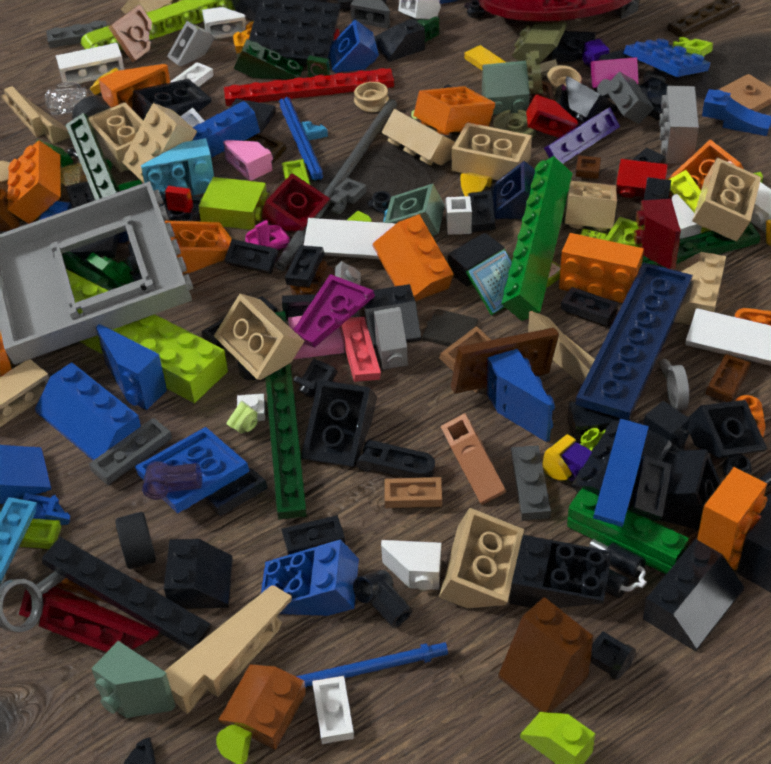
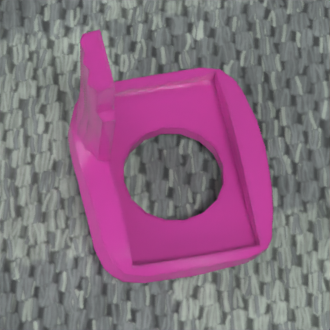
[245,220,290,250]

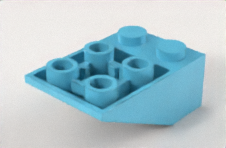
[141,138,214,196]

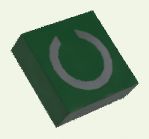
[307,56,330,77]

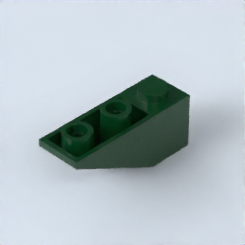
[233,39,303,80]

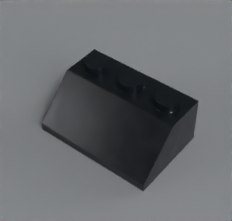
[571,421,672,510]
[643,539,744,652]

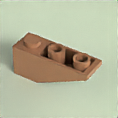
[441,413,507,505]

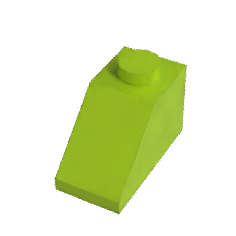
[520,712,595,764]

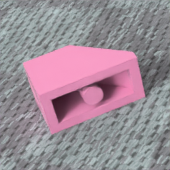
[223,140,273,181]

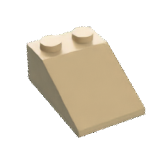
[565,181,617,231]

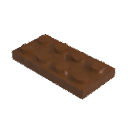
[450,327,559,394]

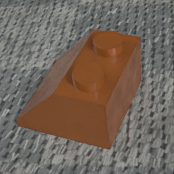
[218,664,306,750]

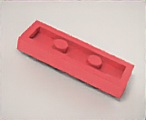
[339,316,381,382]

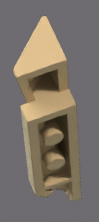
[1,86,70,144]
[528,311,595,384]
[165,586,292,714]

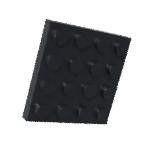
[249,0,340,65]

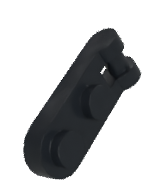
[356,440,435,478]

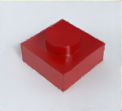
[165,186,193,213]

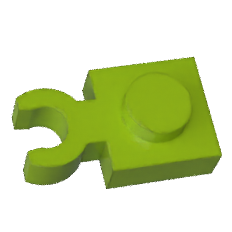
[673,37,713,56]

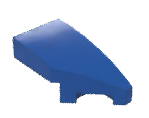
[22,493,70,525]

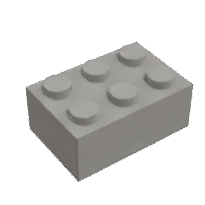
[659,86,699,164]

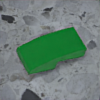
[86,252,132,284]

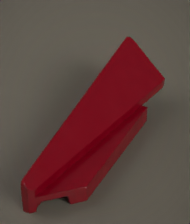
[19,583,159,652]

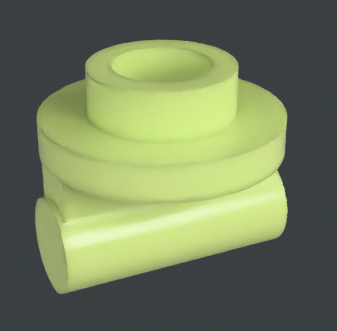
[226,401,258,434]

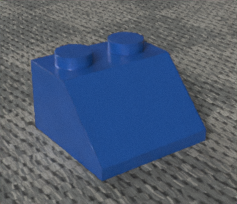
[330,20,379,73]

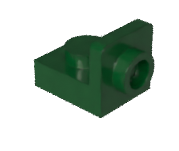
[418,16,439,42]

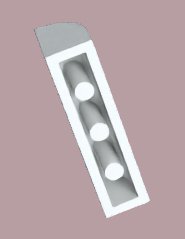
[304,218,395,259]
[685,308,771,366]

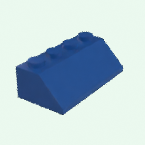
[192,101,260,158]
[35,362,141,460]

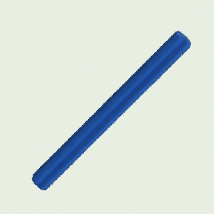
[279,97,323,181]

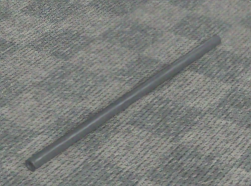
[275,99,397,271]

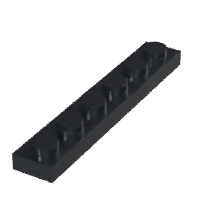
[42,537,211,651]

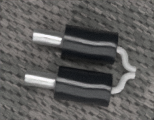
[589,539,647,598]

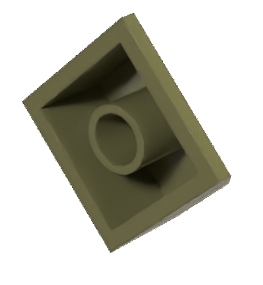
[512,21,567,62]

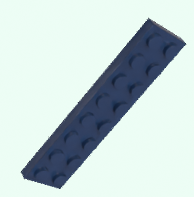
[576,262,693,420]

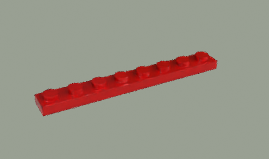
[224,68,394,106]

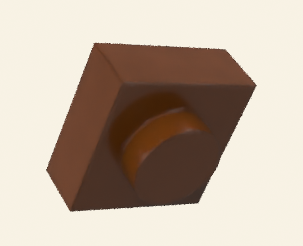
[575,155,601,179]

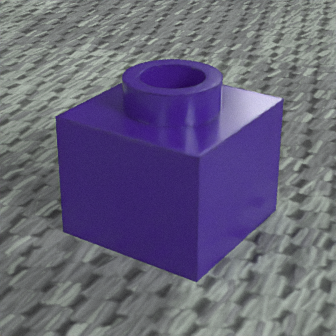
[582,39,610,69]
[562,442,592,481]

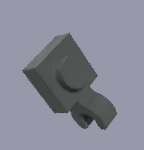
[331,178,366,214]

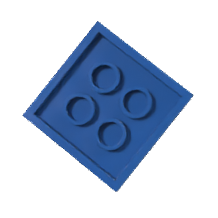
[624,38,711,77]
[135,427,250,514]

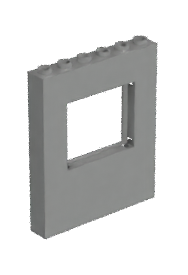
[0,181,194,365]

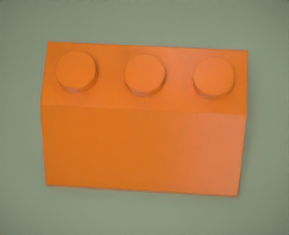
[372,214,454,301]

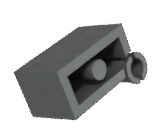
[597,71,654,124]

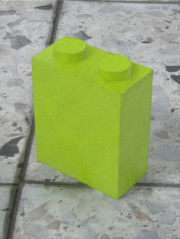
[199,177,270,230]

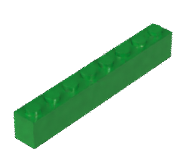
[501,156,573,321]

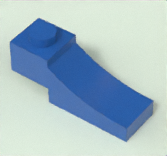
[702,89,771,136]

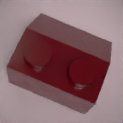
[262,173,330,231]
[634,199,681,269]

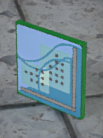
[466,249,512,315]

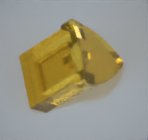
[60,163,82,187]

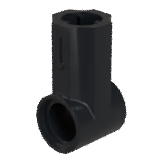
[353,569,413,628]

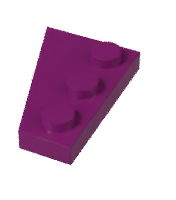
[293,274,375,348]

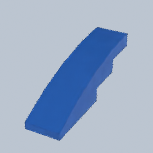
[593,418,649,527]

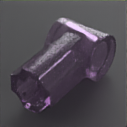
[142,462,203,500]

